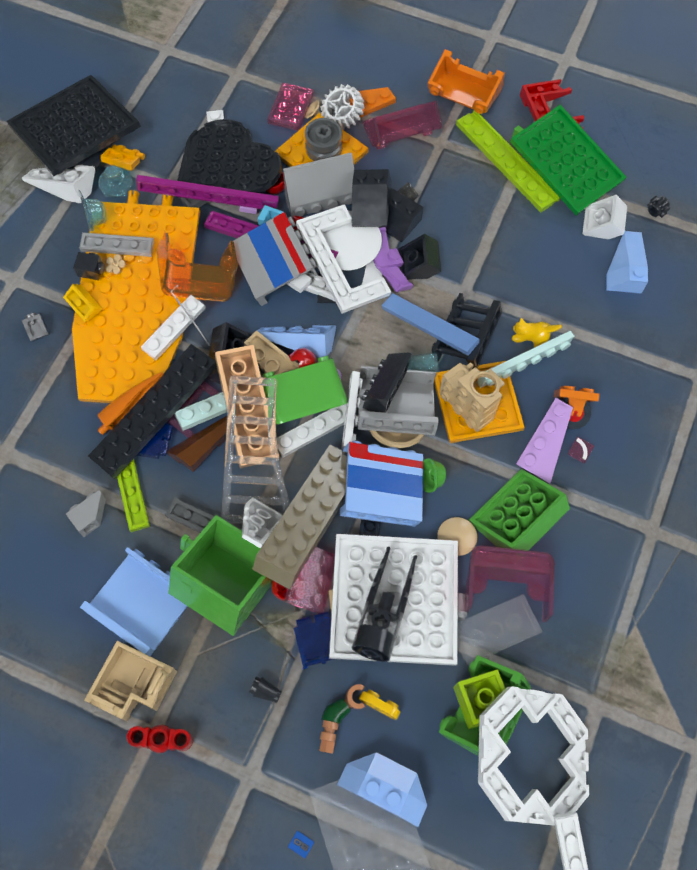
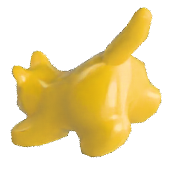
[512,318,562,348]

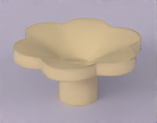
[305,100,321,119]

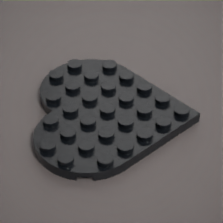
[177,119,282,193]

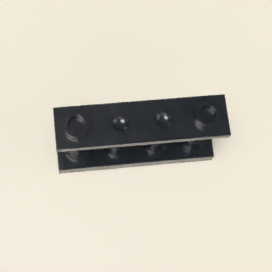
[432,293,502,369]

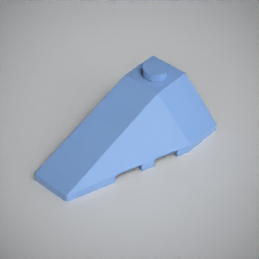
[606,231,648,293]
[255,325,336,358]

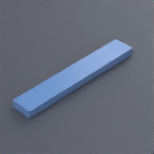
[381,293,479,355]

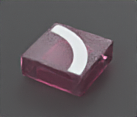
[568,437,594,464]

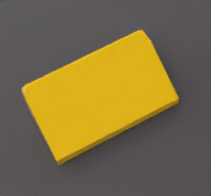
[63,284,102,322]

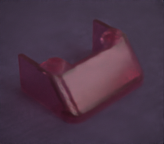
[362,100,443,149]
[465,545,555,622]

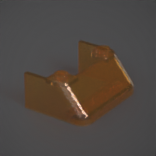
[156,233,238,302]

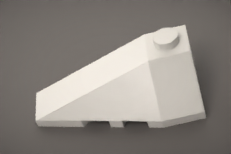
[22,165,95,203]
[242,497,283,548]

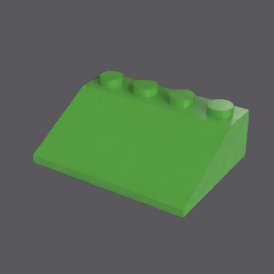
[469,469,570,562]

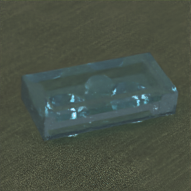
[408,353,439,372]

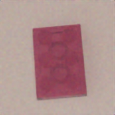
[267,82,314,131]
[284,547,335,614]

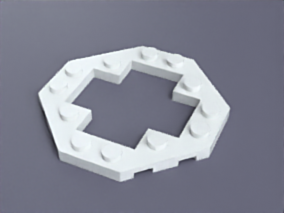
[478,686,589,826]

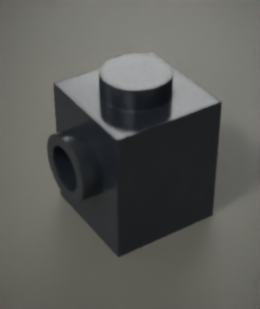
[73,252,105,280]

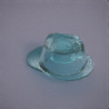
[78,190,107,232]

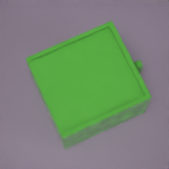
[168,515,272,636]

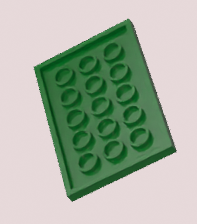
[510,105,627,216]

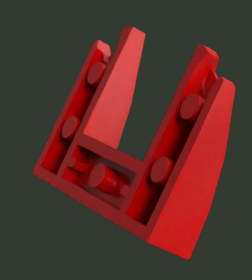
[520,79,584,129]

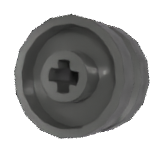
[305,118,342,161]

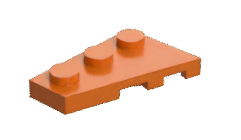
[350,87,396,118]

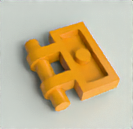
[101,145,145,171]

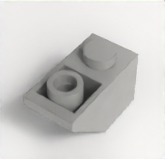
[66,490,106,537]

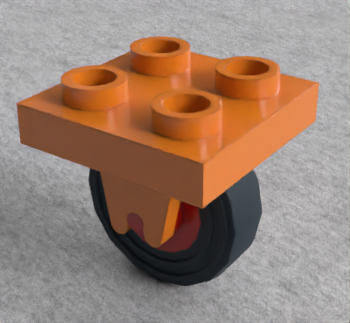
[553,386,599,429]

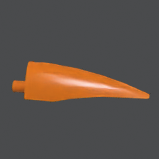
[97,372,164,435]

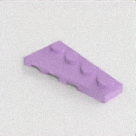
[516,398,573,484]

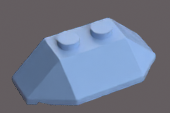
[337,752,427,827]

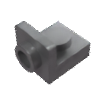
[22,313,49,341]

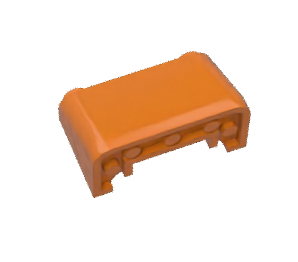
[428,49,505,114]

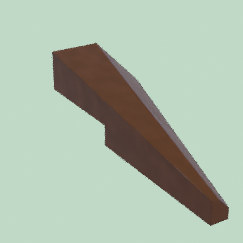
[166,415,232,472]

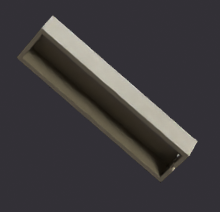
[252,445,347,589]

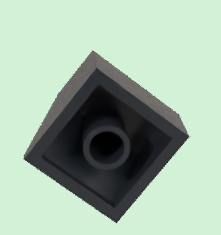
[398,233,441,280]

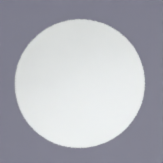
[322,211,382,270]

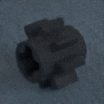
[647,196,670,218]

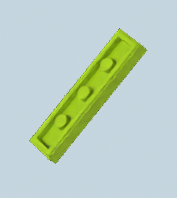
[117,459,150,532]

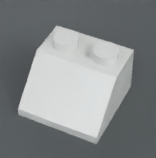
[582,195,627,239]

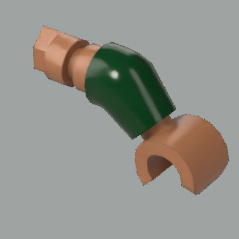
[319,684,365,754]

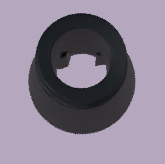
[249,676,282,703]

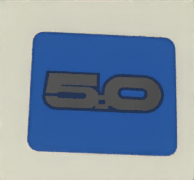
[288,831,314,858]

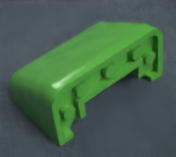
[261,355,348,425]
[439,655,531,756]

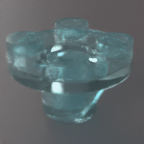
[98,165,133,197]

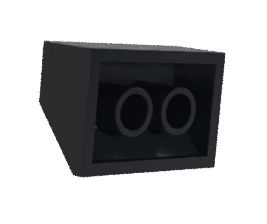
[378,188,423,242]
[207,322,251,385]
[362,352,412,413]

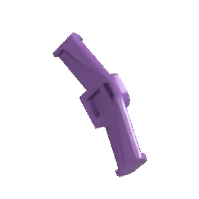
[373,227,413,292]

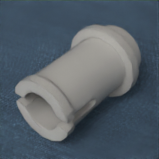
[457,593,467,621]

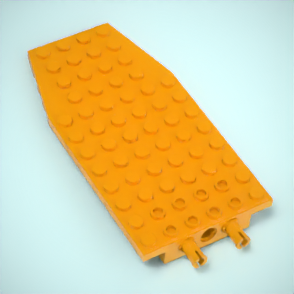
[72,190,200,403]

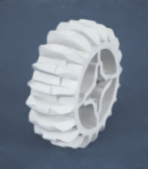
[320,84,365,130]

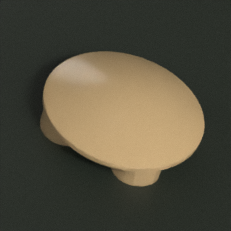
[437,517,477,556]

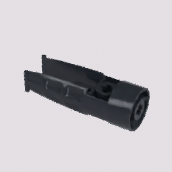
[351,546,417,662]

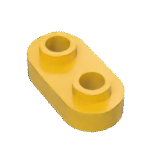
[359,689,401,720]

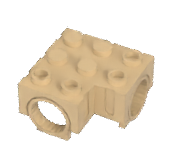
[440,363,505,432]
[84,641,177,722]

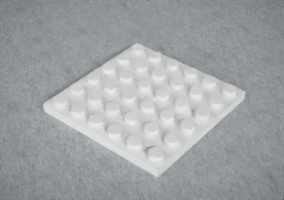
[329,534,458,666]

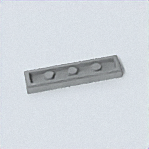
[79,232,155,257]

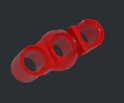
[127,724,193,753]

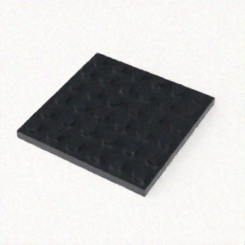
[6,75,141,177]

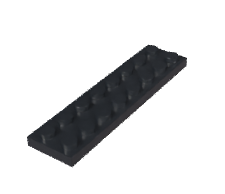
[88,344,217,479]

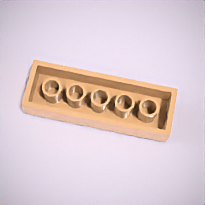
[215,345,279,468]

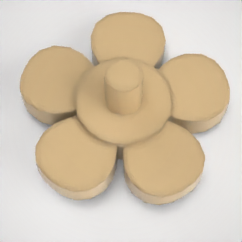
[106,254,126,275]

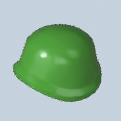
[423,458,446,493]

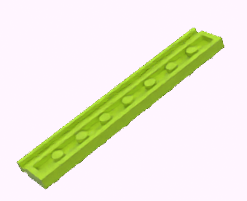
[456,110,560,213]

